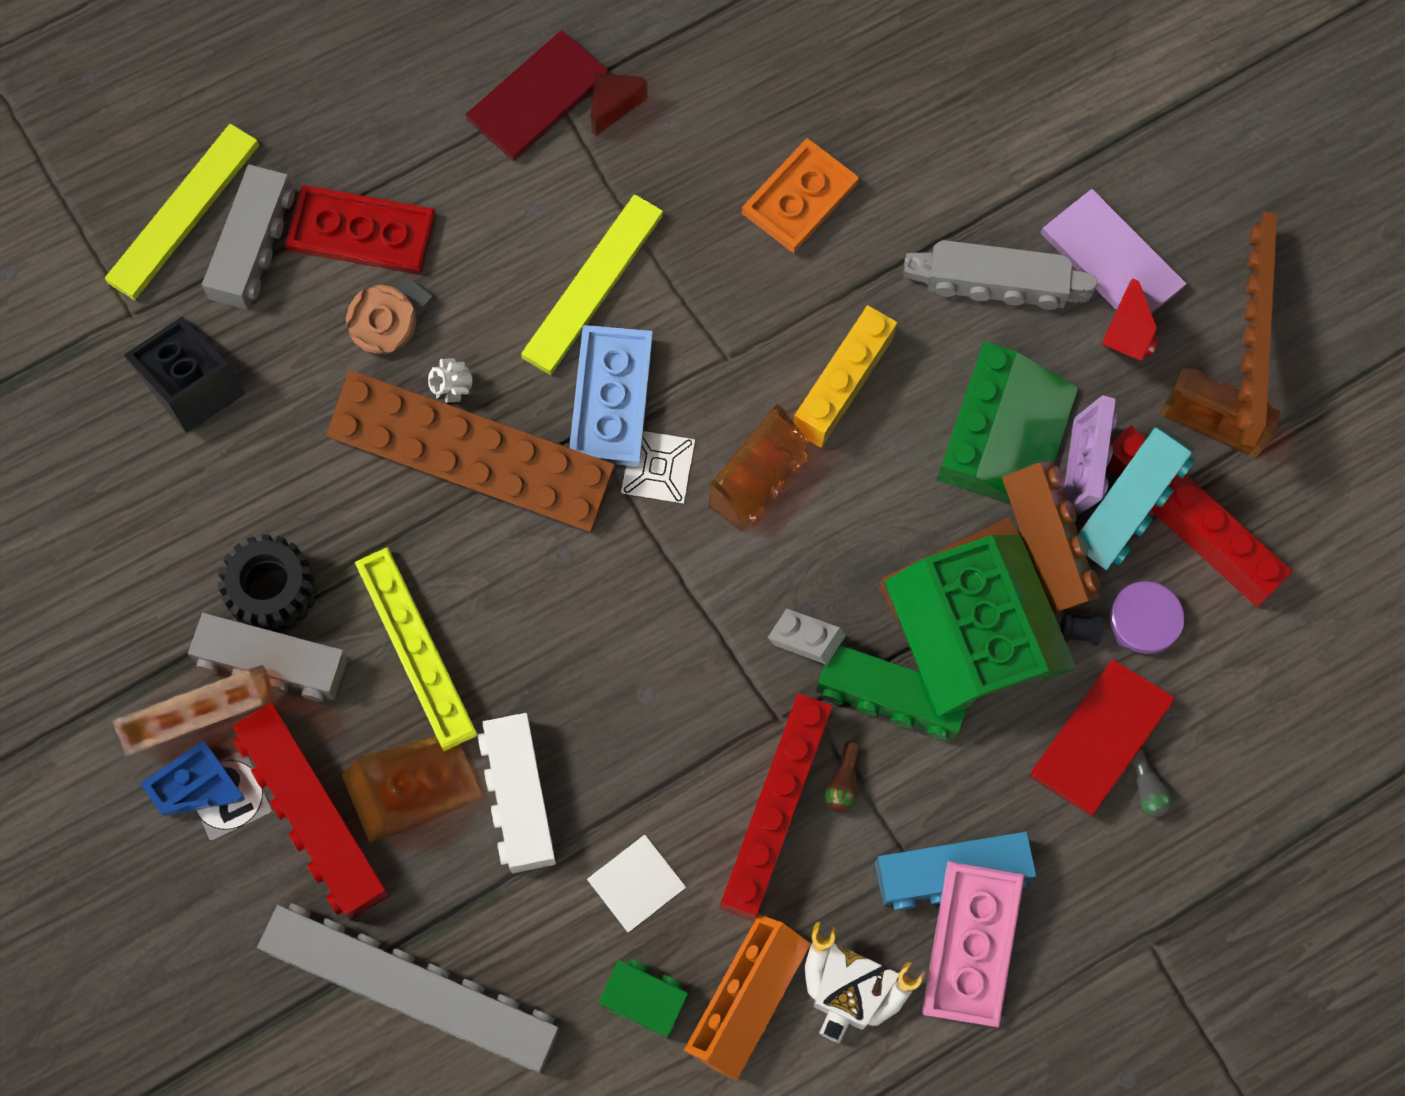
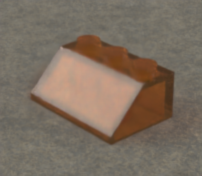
[1158,367,1280,459]
[708,404,809,532]

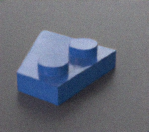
[140,740,246,816]

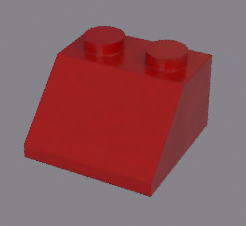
[1101,278,1160,361]

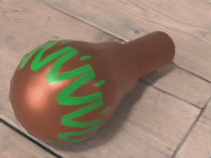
[824,742,860,813]

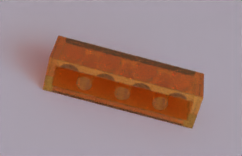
[113,665,277,756]

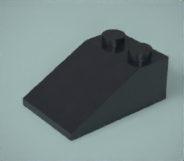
[124,317,246,433]

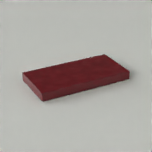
[466,30,609,162]

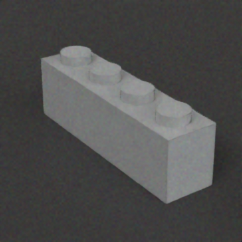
[202,164,295,310]
[188,613,348,702]

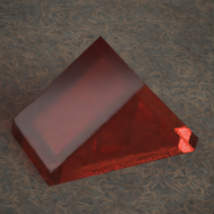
[591,73,648,136]

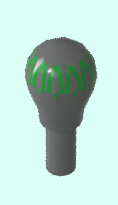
[1132,749,1173,817]

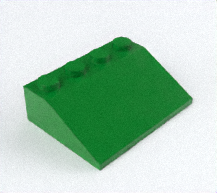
[936,341,1078,505]

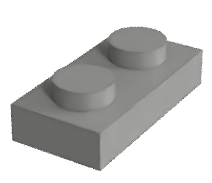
[768,608,846,665]

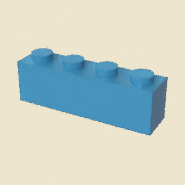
[875,832,1036,911]

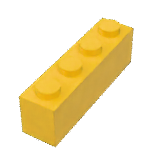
[792,305,898,448]

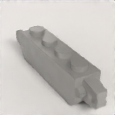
[903,240,1098,310]

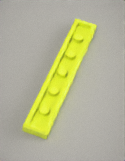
[105,124,259,300]
[521,194,663,375]
[355,547,478,751]

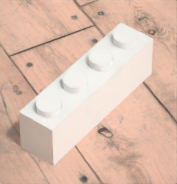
[478,713,556,873]

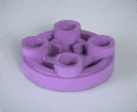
[1110,581,1184,654]

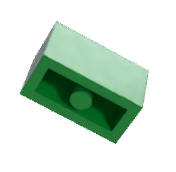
[598,958,688,1039]

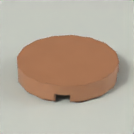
[346,284,417,355]

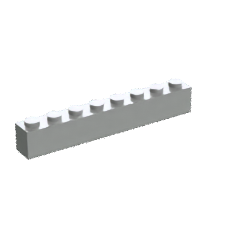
[257,903,560,1074]

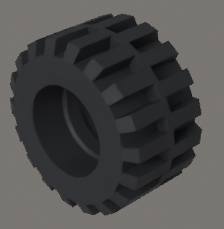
[218,534,317,633]

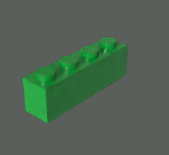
[815,645,967,741]

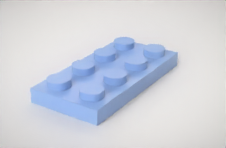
[569,325,653,467]

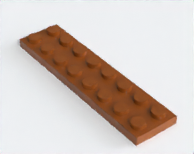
[326,370,616,532]

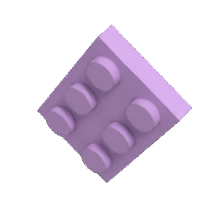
[1064,395,1117,517]

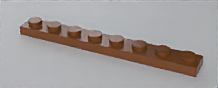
[1237,211,1277,447]

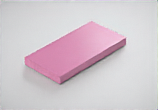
[922,861,1025,1027]

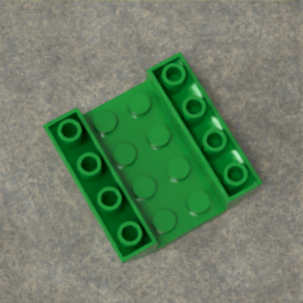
[884,535,1076,718]

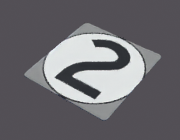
[197,752,272,840]

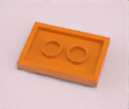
[741,138,859,254]

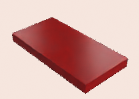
[285,185,436,275]
[1030,659,1175,818]

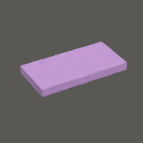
[1041,189,1187,314]

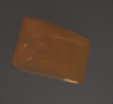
[342,736,483,843]

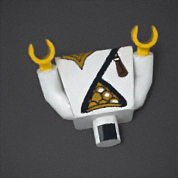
[804,922,925,1043]

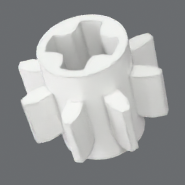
[428,358,472,403]

